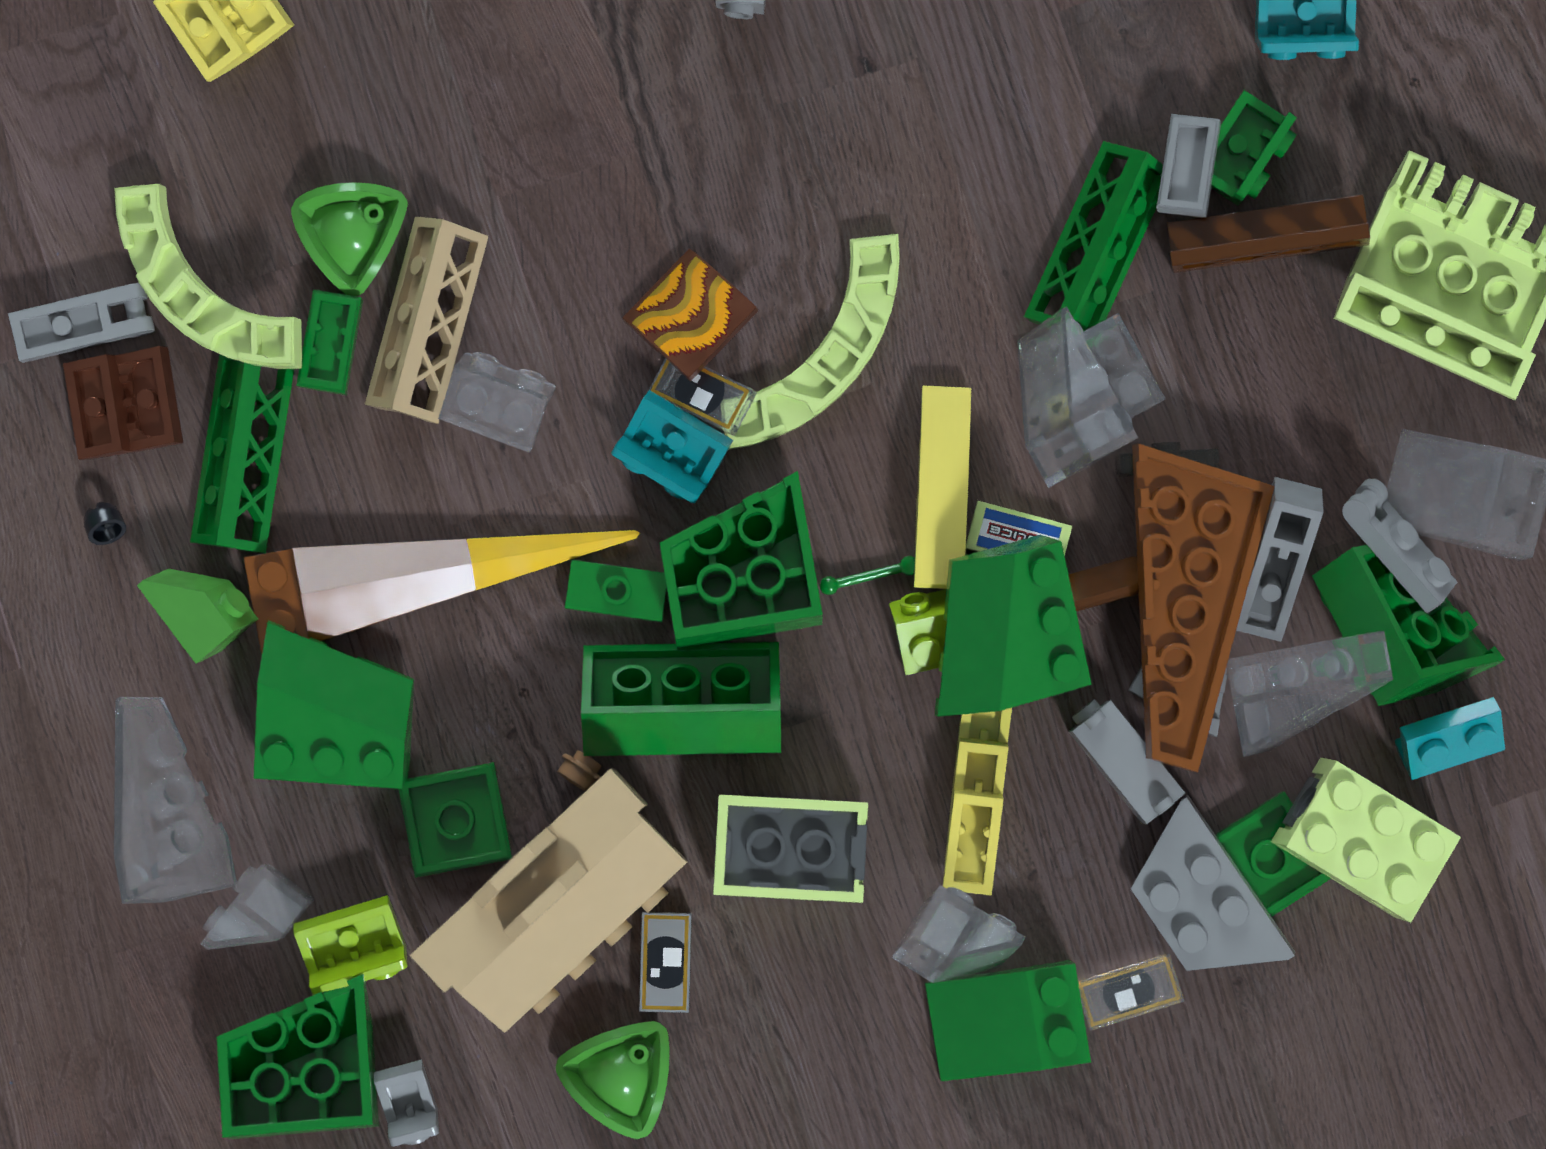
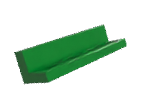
[1024,141,1163,348]
[190,354,294,554]

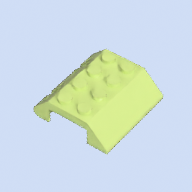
[1333,150,1546,400]

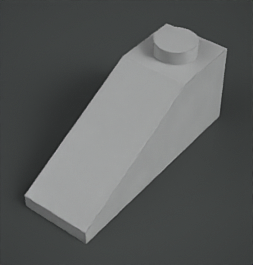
[1236,477,1324,642]

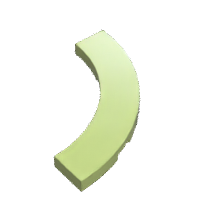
[114,184,302,369]
[721,234,900,450]

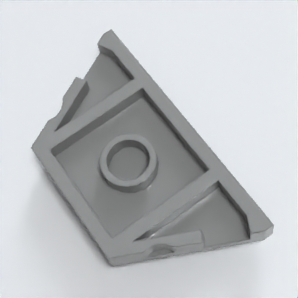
[1131,795,1295,971]

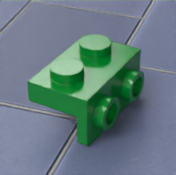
[1211,90,1297,206]

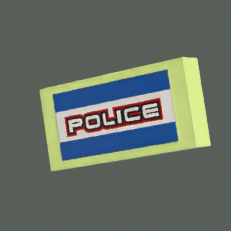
[966,501,1072,556]

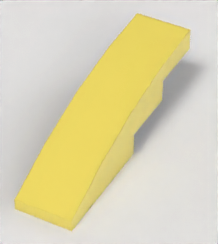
[914,385,971,589]
[942,708,1012,895]

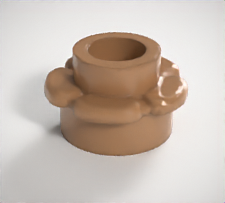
[557,750,602,792]

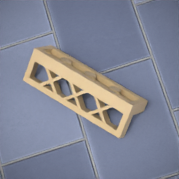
[365,217,489,424]

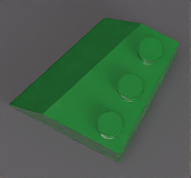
[660,471,823,649]
[935,534,1092,717]
[1312,545,1505,706]
[254,620,414,789]
[217,974,379,1139]

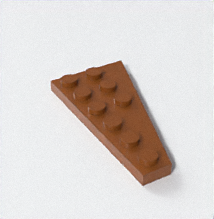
[1132,444,1275,772]

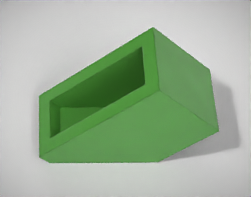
[137,569,258,664]

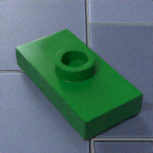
[296,289,363,395]
[565,560,667,622]

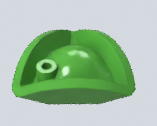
[291,182,408,296]
[556,1021,669,1139]

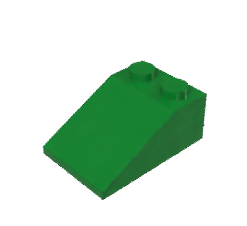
[925,960,1091,1081]

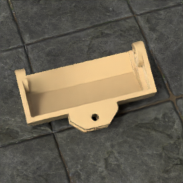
[410,768,688,1033]

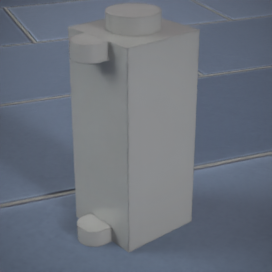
[1068,699,1185,824]

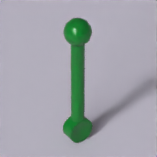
[819,556,915,595]

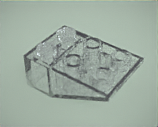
[1017,307,1139,488]
[1387,429,1546,561]

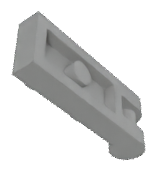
[8,283,155,363]
[1342,479,1457,614]

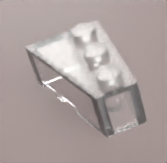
[1226,631,1393,757]

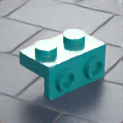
[1255,0,1359,60]
[611,390,734,503]
[1395,697,1505,780]

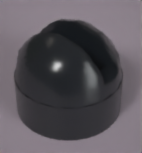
[83,502,126,545]

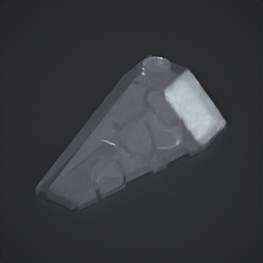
[114,697,237,904]

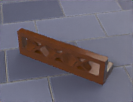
[1167,194,1370,273]

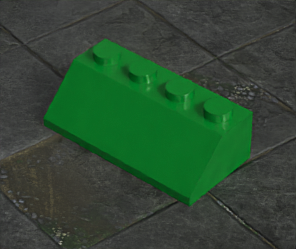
[581,642,781,756]

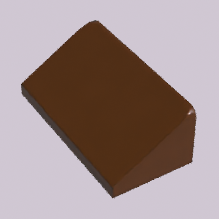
[1068,556,1139,612]

